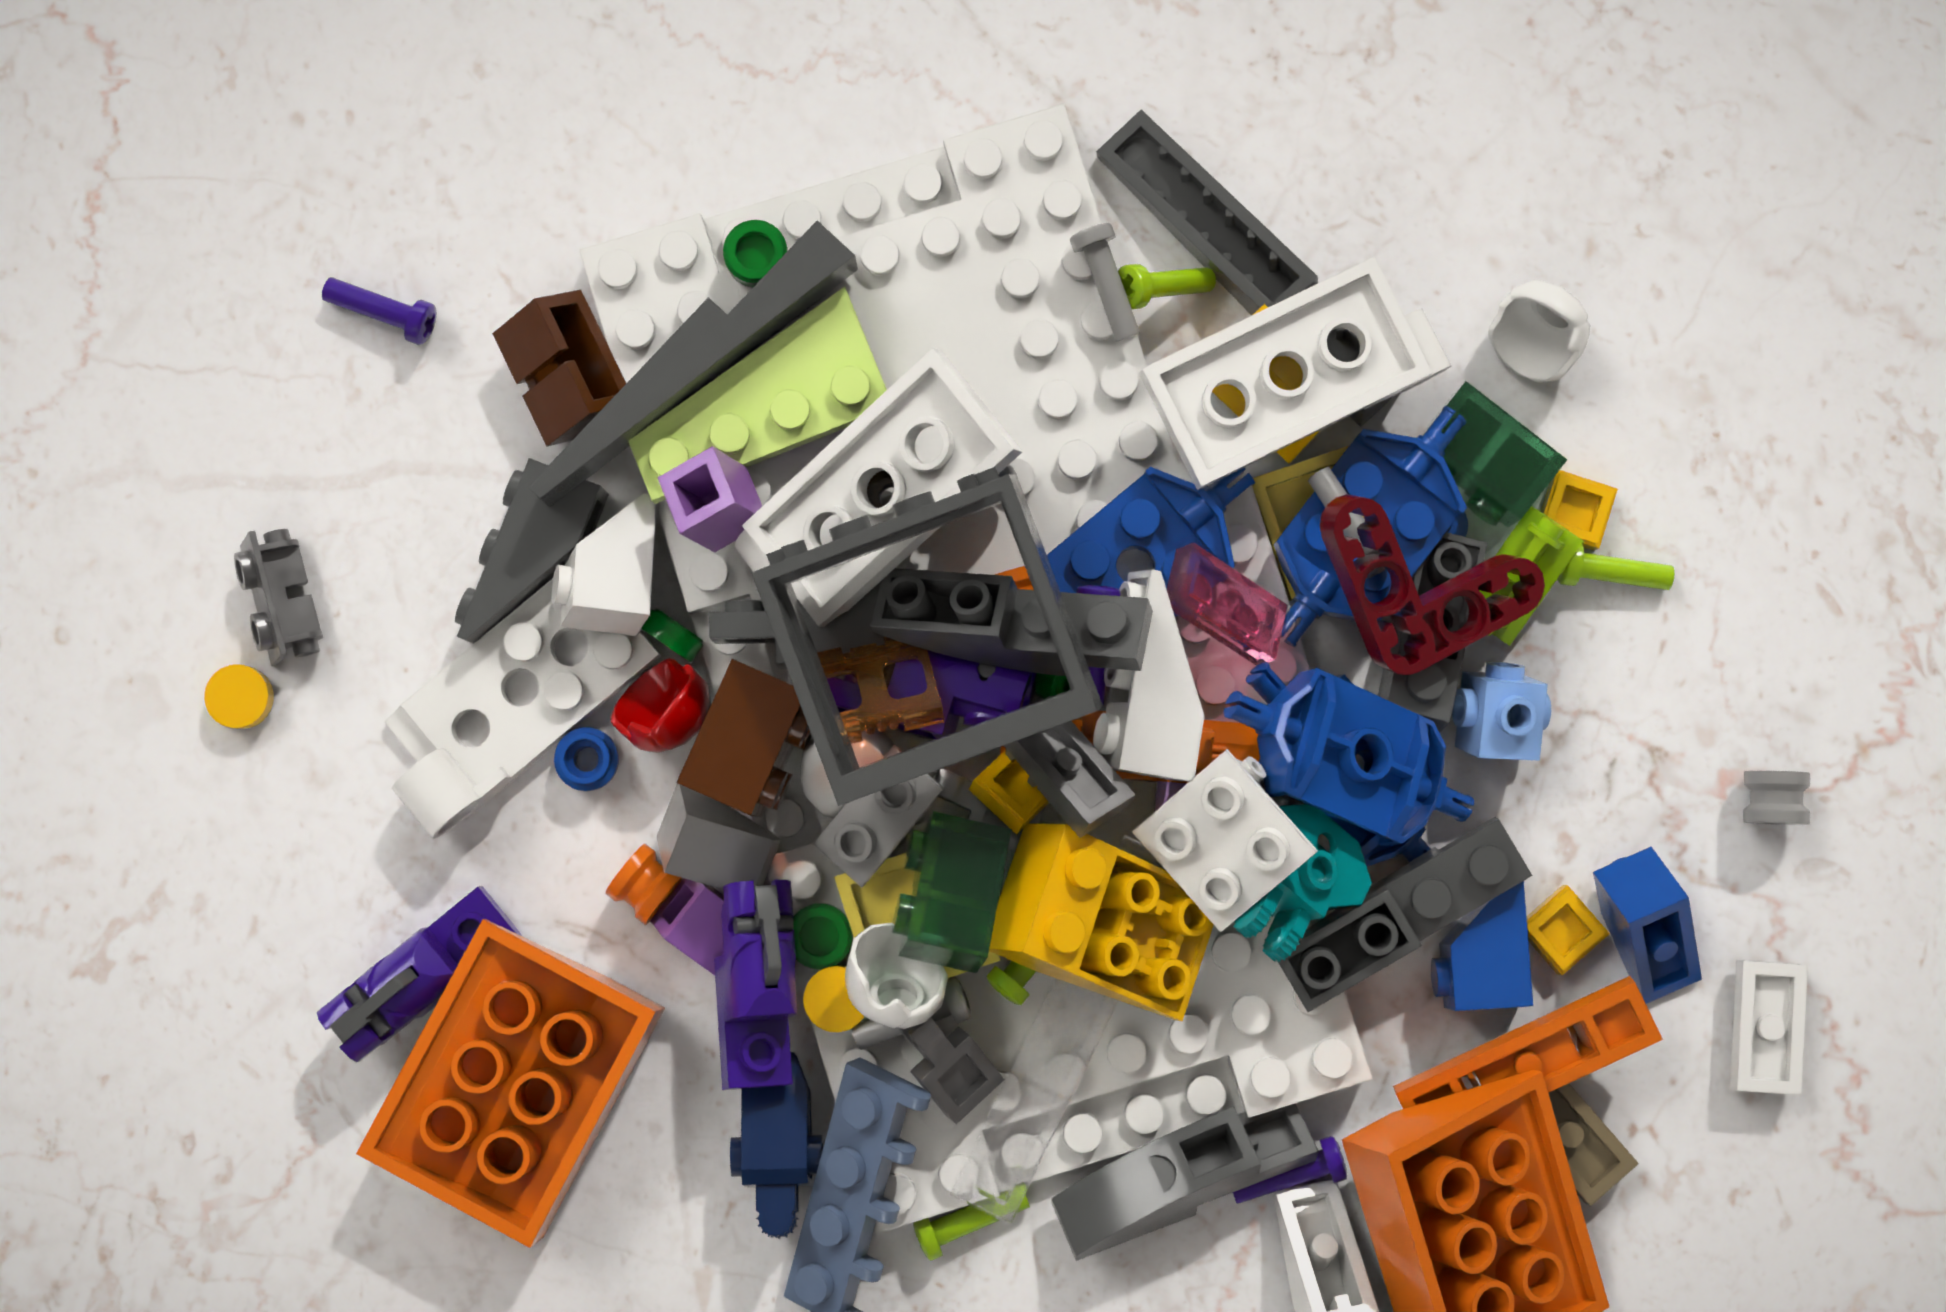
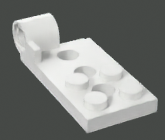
[1139,256,1451,490]
[735,348,1023,627]
[384,578,661,839]

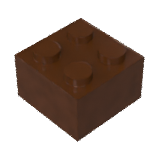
[676,659,812,818]

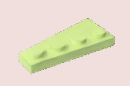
[628,286,887,504]

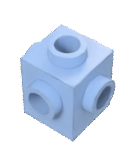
[1452,662,1551,761]

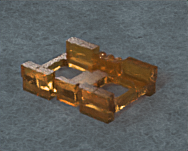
[817,637,944,744]

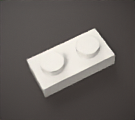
[1730,960,1808,1095]

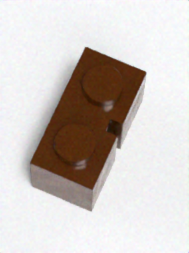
[492,290,626,447]

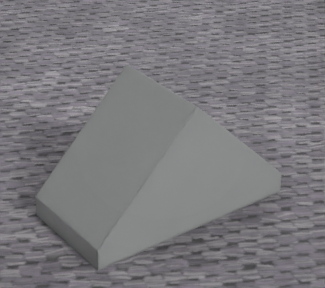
[656,783,781,889]

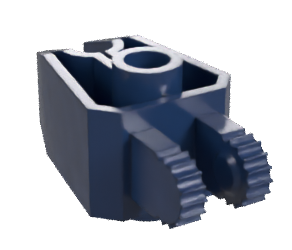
[730,1052,824,1239]

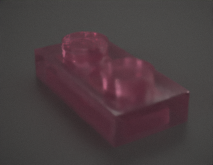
[1167,542,1288,666]

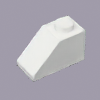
[551,493,656,636]

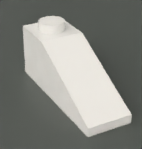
[1273,1180,1379,1312]

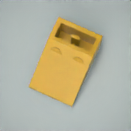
[982,823,1214,1022]

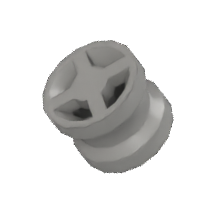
[1743,771,1810,825]

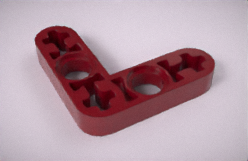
[1320,494,1545,675]

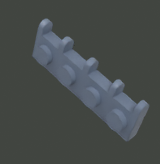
[783,1058,931,1312]

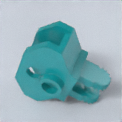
[1233,804,1372,962]

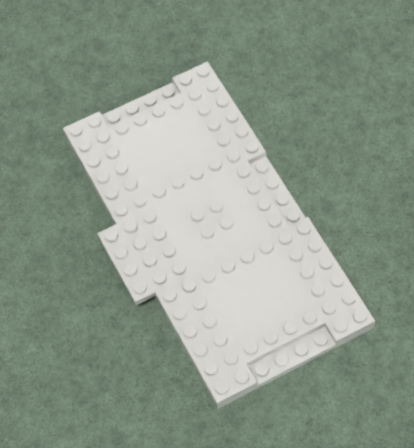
[579,103,1372,1234]

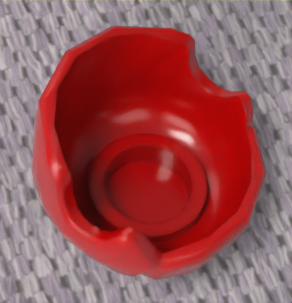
[610,658,711,753]

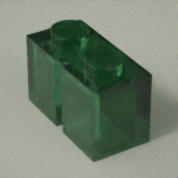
[1421,381,1567,527]
[891,811,1012,973]

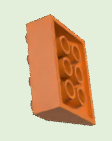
[356,919,665,1248]
[1341,1070,1609,1312]

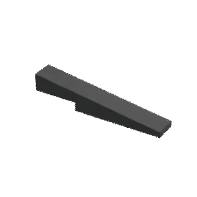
[1096,109,1393,427]
[528,220,858,507]

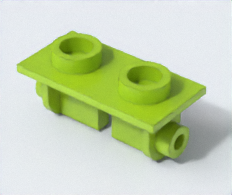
[1479,505,1584,646]

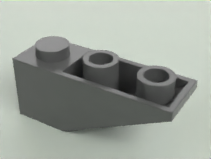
[455,458,609,644]
[1378,532,1488,733]

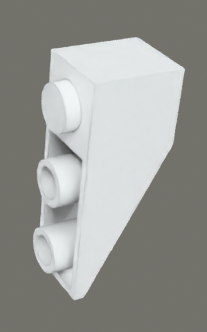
[1093,569,1205,782]

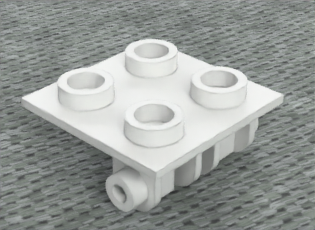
[1132,749,1318,932]

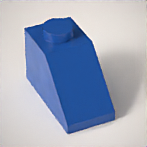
[1593,846,1702,1004]
[1431,881,1533,1011]

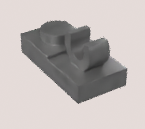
[1004,696,1135,838]

